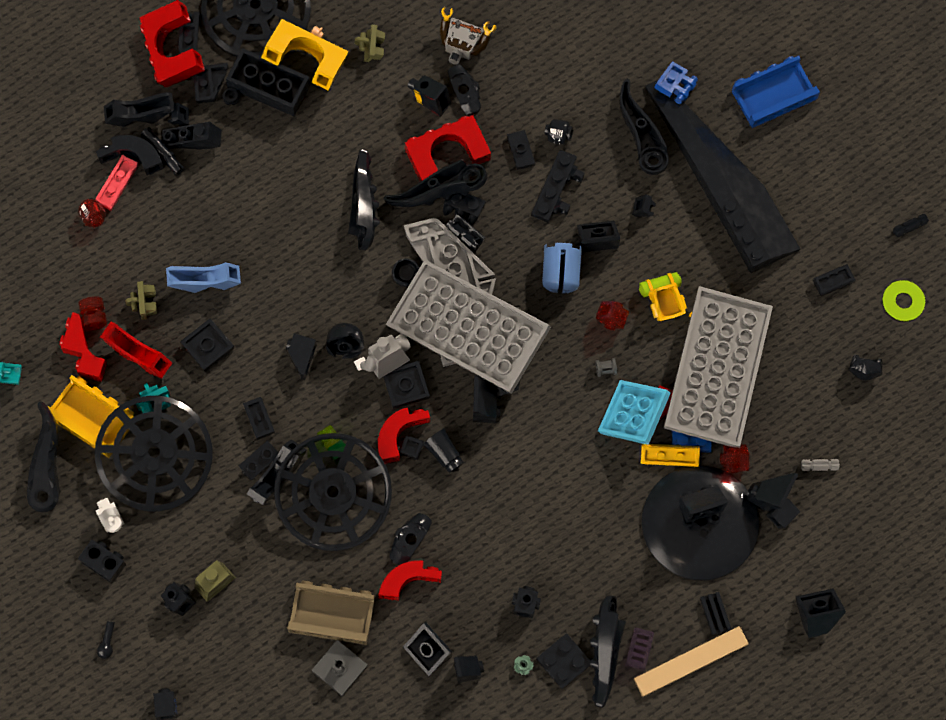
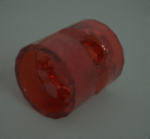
[78,297,108,331]

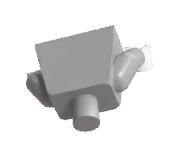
[354,333,410,379]

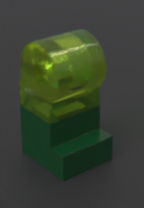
[317,425,351,464]

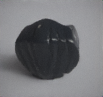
[849,355,883,381]

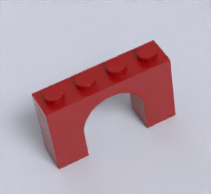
[139,0,205,87]
[405,115,491,182]

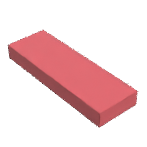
[94,155,139,211]

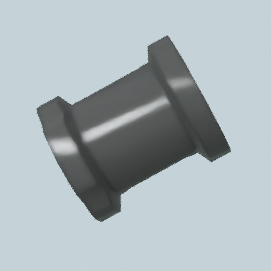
[595,358,617,377]

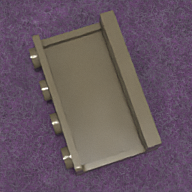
[288,581,375,645]

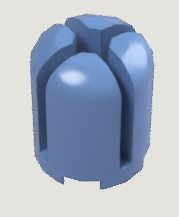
[542,243,582,293]

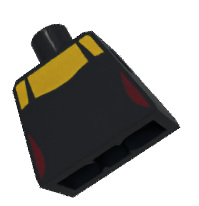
[408,75,451,117]

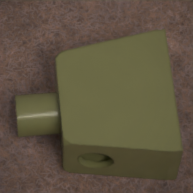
[194,560,236,602]

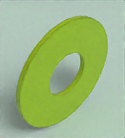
[883,280,925,321]

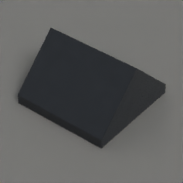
[577,221,620,253]
[403,622,452,676]

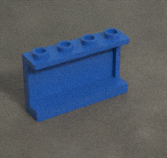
[732,56,820,128]

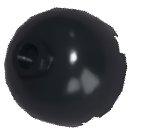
[326,323,364,359]

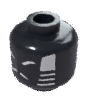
[545,119,573,145]

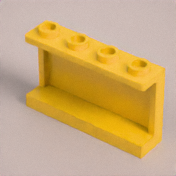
[48,375,134,458]

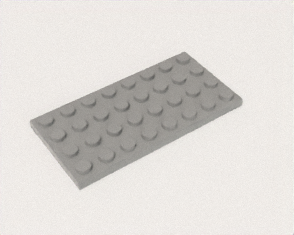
[386,260,551,394]
[664,286,773,449]

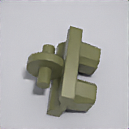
[355,24,385,62]
[125,281,157,320]

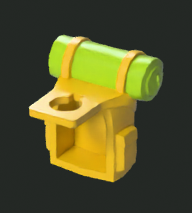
[639,272,687,321]

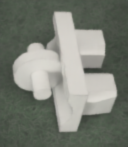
[96,498,124,533]

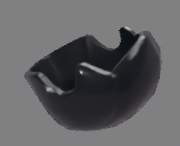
[391,258,419,287]

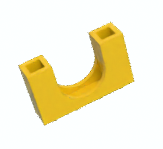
[261,19,349,90]

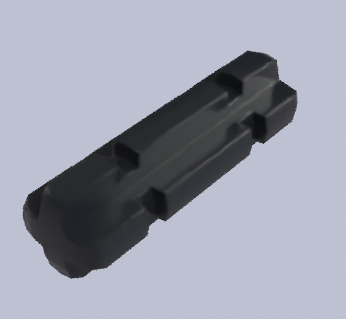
[893,214,929,237]

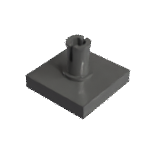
[312,640,368,696]

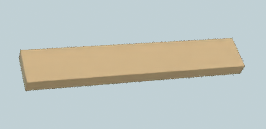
[634,626,749,697]

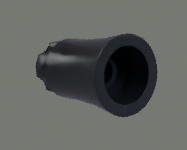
[423,429,464,473]

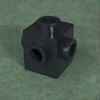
[161,582,196,616]
[512,586,541,619]

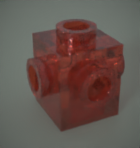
[596,301,629,330]
[720,444,749,473]

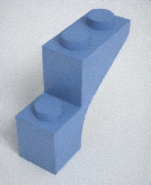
[166,262,241,293]

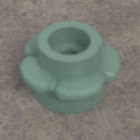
[514,655,533,675]

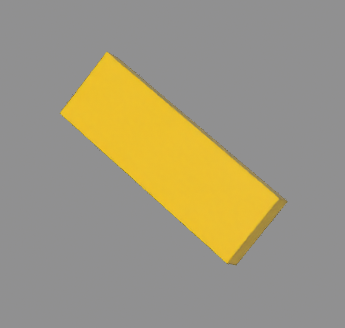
[640,444,700,467]

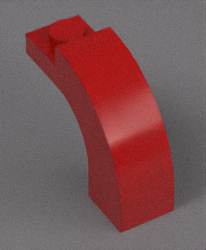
[378,407,430,464]

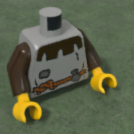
[440,7,496,65]

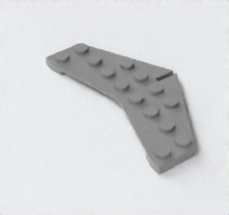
[404,218,496,367]

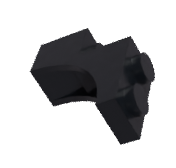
[247,440,307,505]

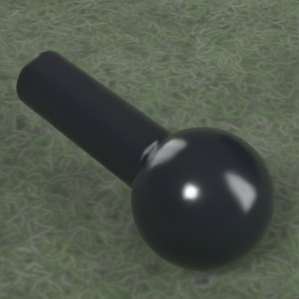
[97,621,115,659]

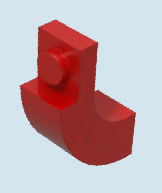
[379,561,442,601]

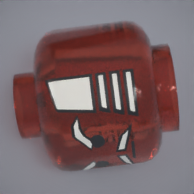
[78,199,106,228]

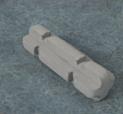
[801,459,840,471]

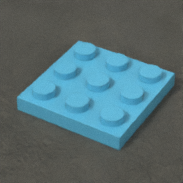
[598,380,671,445]

